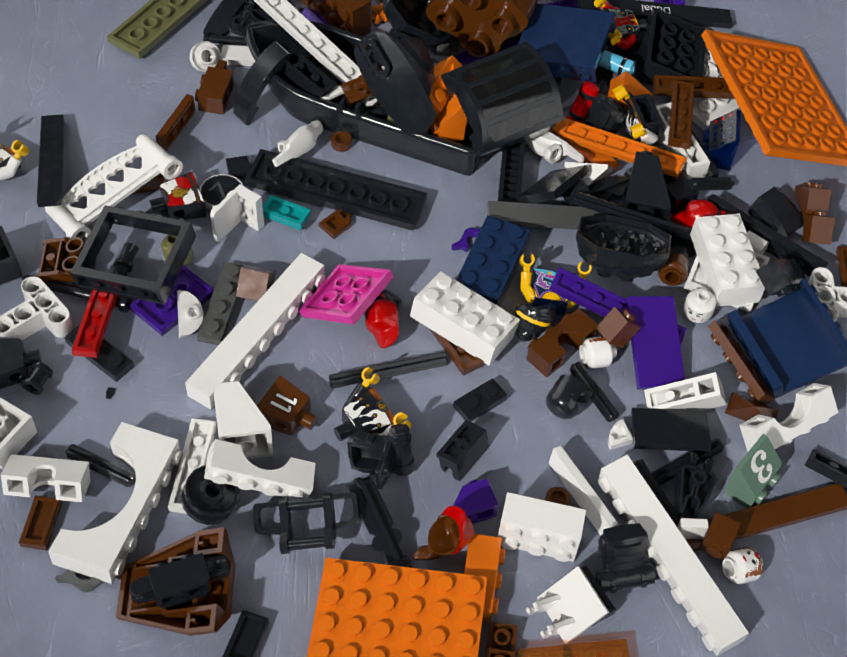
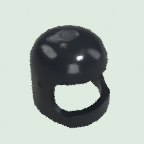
[546,375,593,419]

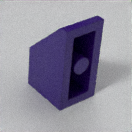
[454,478,499,524]

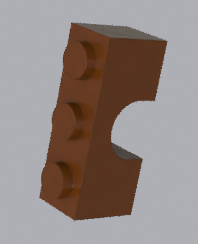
[526,308,599,378]

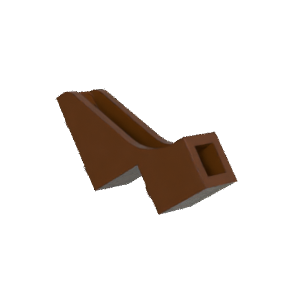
[795,182,835,245]

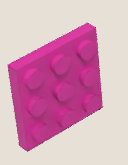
[299,264,394,325]

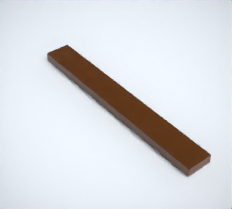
[685,483,847,552]

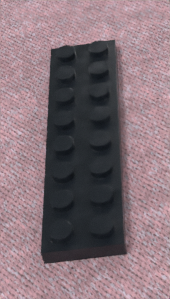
[244,149,427,231]

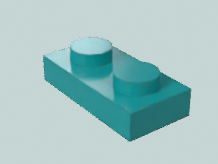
[262,195,311,231]

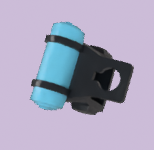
[594,48,635,94]

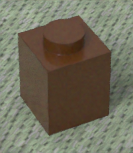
[596,306,641,348]
[700,512,741,560]

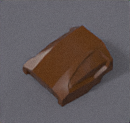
[36,237,96,282]

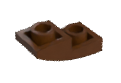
[485,622,517,657]

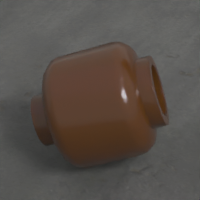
[658,252,689,286]

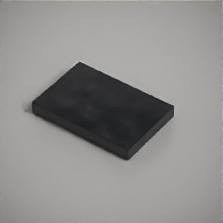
[517,165,589,203]
[631,408,712,452]

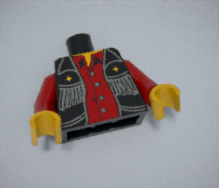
[594,0,647,51]

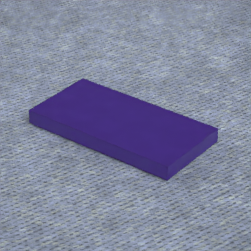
[626,296,685,390]

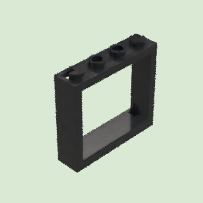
[70,205,196,305]

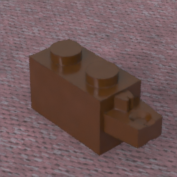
[195,60,234,115]

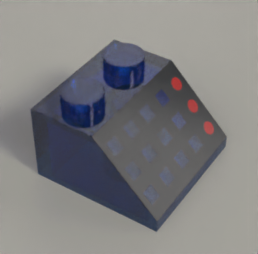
[702,109,741,170]

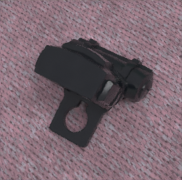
[347,424,415,490]
[596,523,656,593]

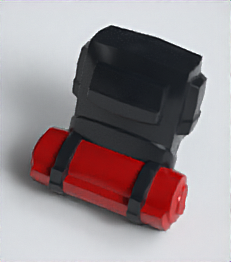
[567,81,627,134]

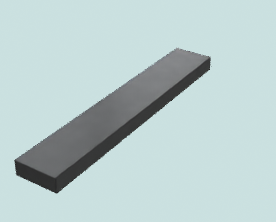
[487,201,603,230]

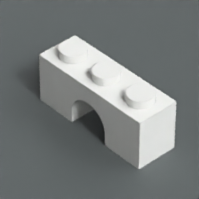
[1,454,91,502]

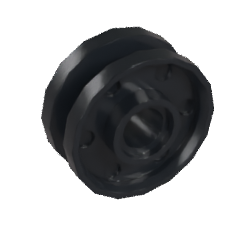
[181,465,240,525]

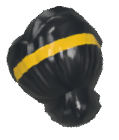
[515,304,554,342]

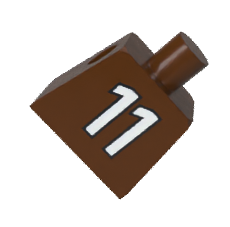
[257,375,318,435]

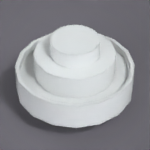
[190,41,221,73]

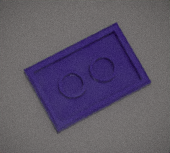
[129,266,214,336]

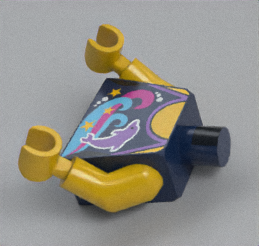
[519,254,592,321]

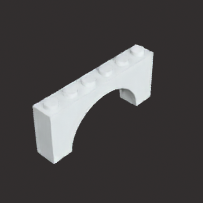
[48,422,182,584]

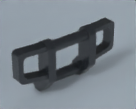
[253,492,361,554]

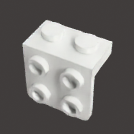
[210,184,264,242]

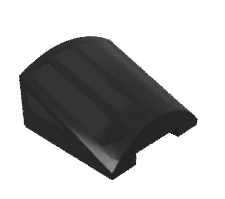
[441,41,564,157]

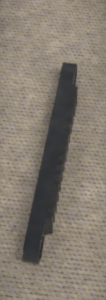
[497,91,529,203]

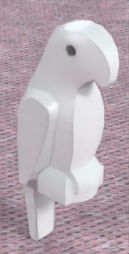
[272,120,324,167]
[525,128,584,164]

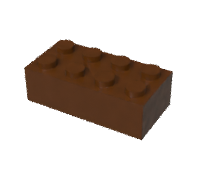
[301,0,371,36]

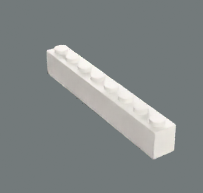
[185,253,326,410]
[598,455,749,656]

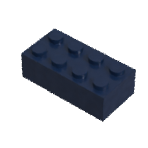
[456,215,530,307]

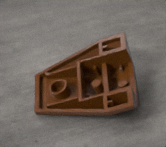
[116,527,236,636]

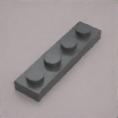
[197,262,243,345]

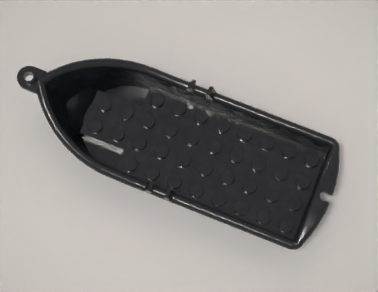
[228,16,510,176]

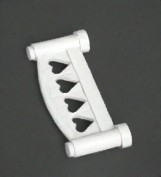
[45,134,183,240]

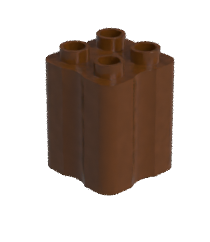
[426,0,538,58]

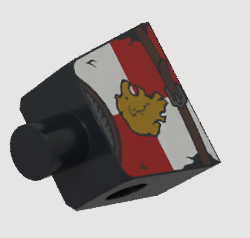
[149,172,207,220]

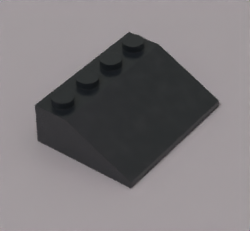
[635,7,706,85]

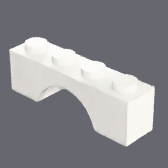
[739,383,839,451]
[204,439,316,500]

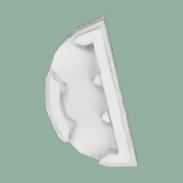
[177,290,204,338]

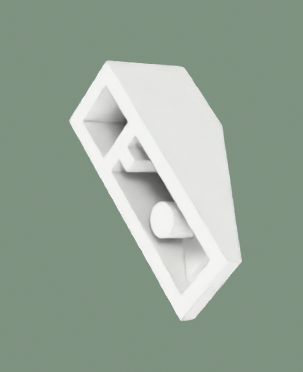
[644,372,727,411]

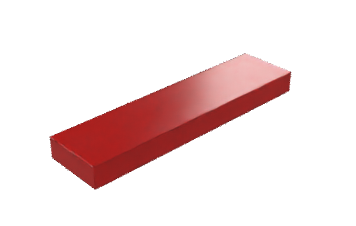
[71,290,118,358]

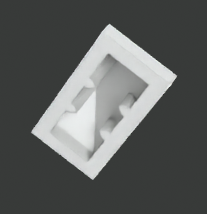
[565,162,612,186]

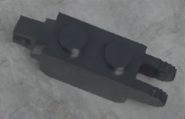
[129,553,230,609]

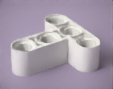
[808,267,847,322]
[0,276,73,340]

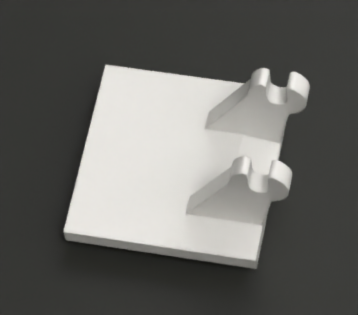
[526,566,609,644]

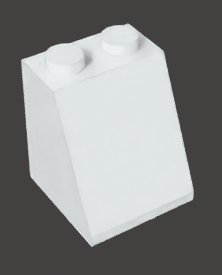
[213,381,274,459]

